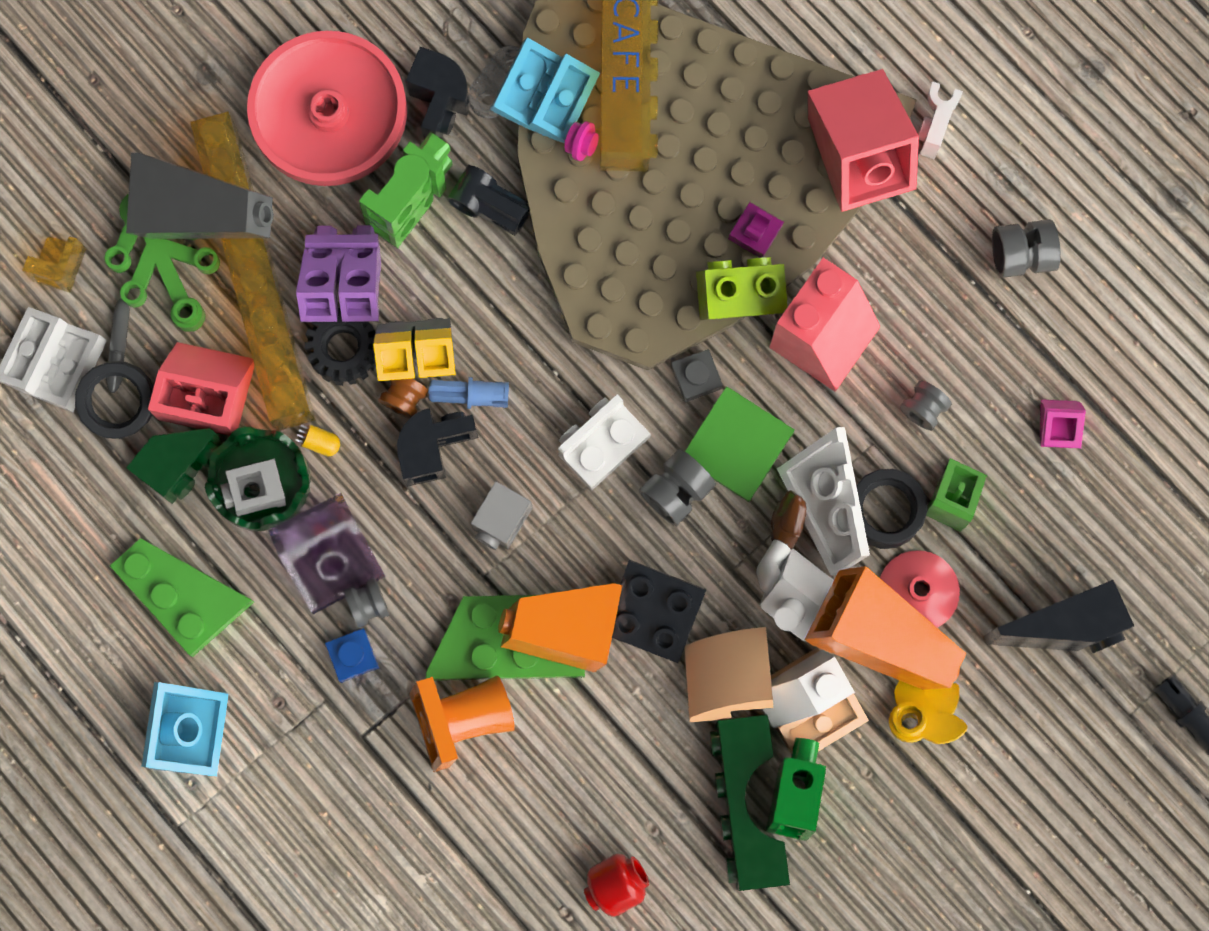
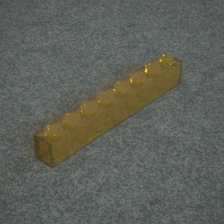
[190,111,316,431]

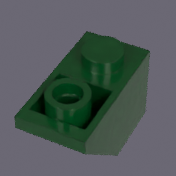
[126,428,223,504]

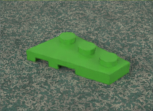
[110,538,254,657]

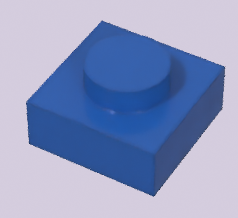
[325,628,380,683]

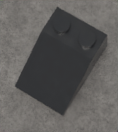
[983,580,1134,654]

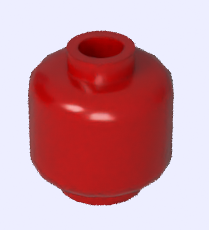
[584,853,649,917]

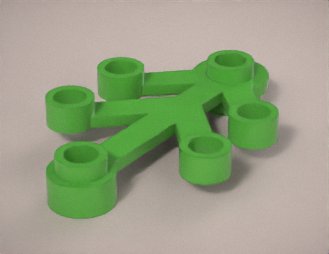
[104,194,220,332]

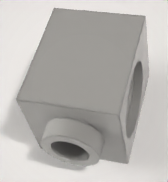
[471,481,533,550]

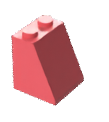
[808,69,919,212]
[769,257,880,392]

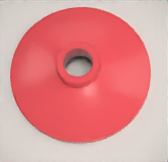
[880,550,960,628]

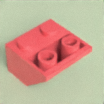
[148,342,256,436]

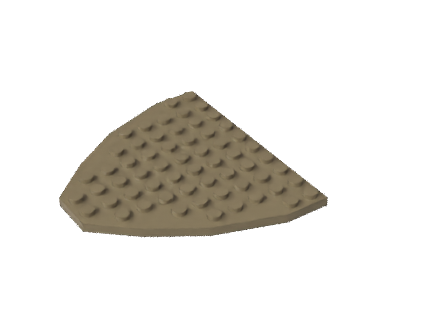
[517,0,917,370]

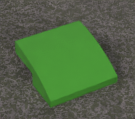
[685,386,795,502]

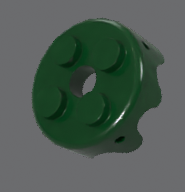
[205,427,311,531]

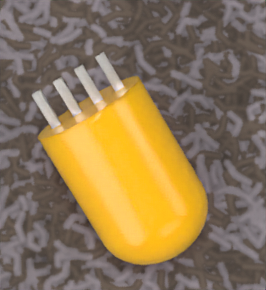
[295,424,340,457]

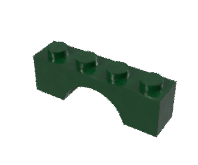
[709,715,790,891]

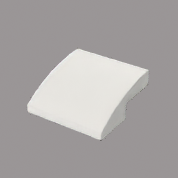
[0,307,107,412]

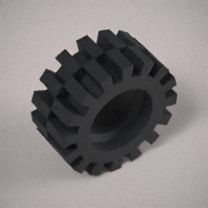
[304,308,376,386]

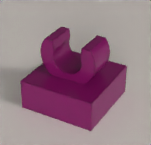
[728,202,784,258]

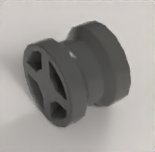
[900,380,952,431]
[344,578,390,628]

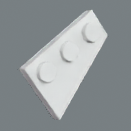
[777,427,870,576]

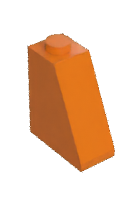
[498,583,622,673]

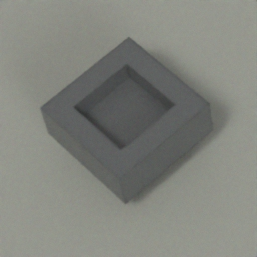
[671,349,723,402]

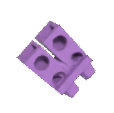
[296,225,381,322]

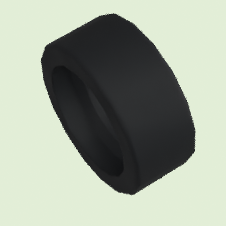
[75,361,154,439]
[856,468,928,549]

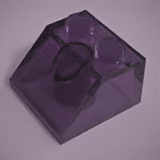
[268,493,386,615]

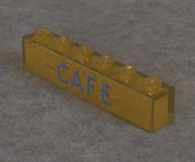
[600,0,658,171]

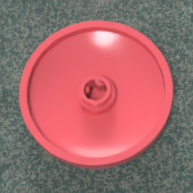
[247,31,407,186]

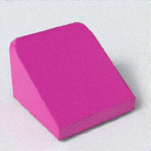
[1040,399,1086,448]

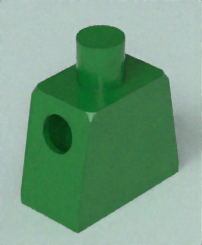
[766,738,826,841]

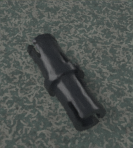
[1153,674,1209,755]

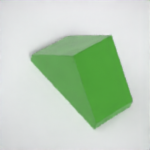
[926,458,987,532]

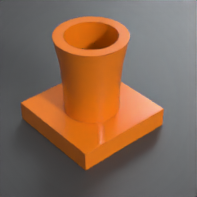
[409,675,515,772]

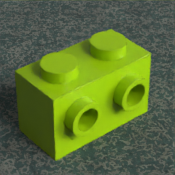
[696,257,788,320]

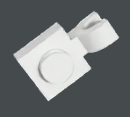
[918,82,963,159]

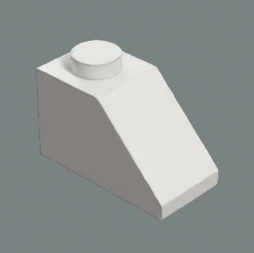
[762,649,855,728]

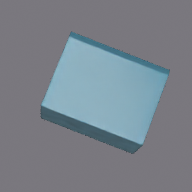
[141,682,229,777]

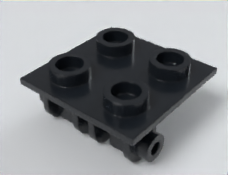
[612,559,707,663]

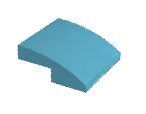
[490,37,600,143]

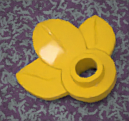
[889,680,968,744]

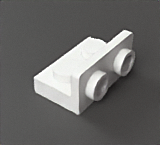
[558,394,651,491]

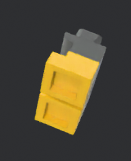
[373,318,456,381]

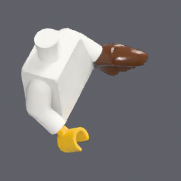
[756,490,834,642]

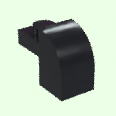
[406,46,470,140]
[397,408,479,487]

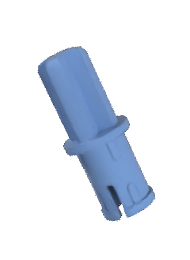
[428,377,509,409]

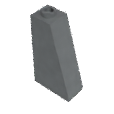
[126,152,274,239]

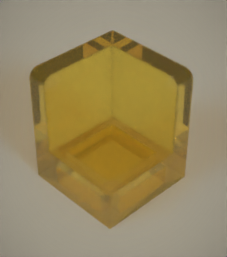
[22,236,87,293]

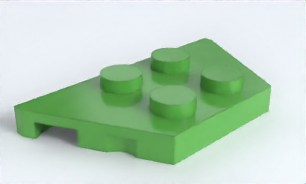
[426,595,585,681]

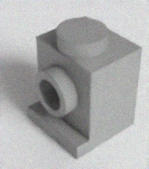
[220,459,286,516]

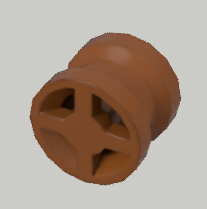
[378,379,428,419]

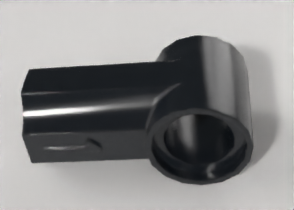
[447,165,529,236]

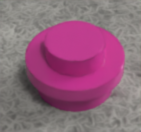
[564,121,599,161]

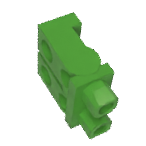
[359,132,453,249]

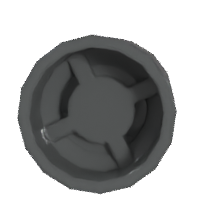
[992,219,1061,278]
[639,449,716,527]

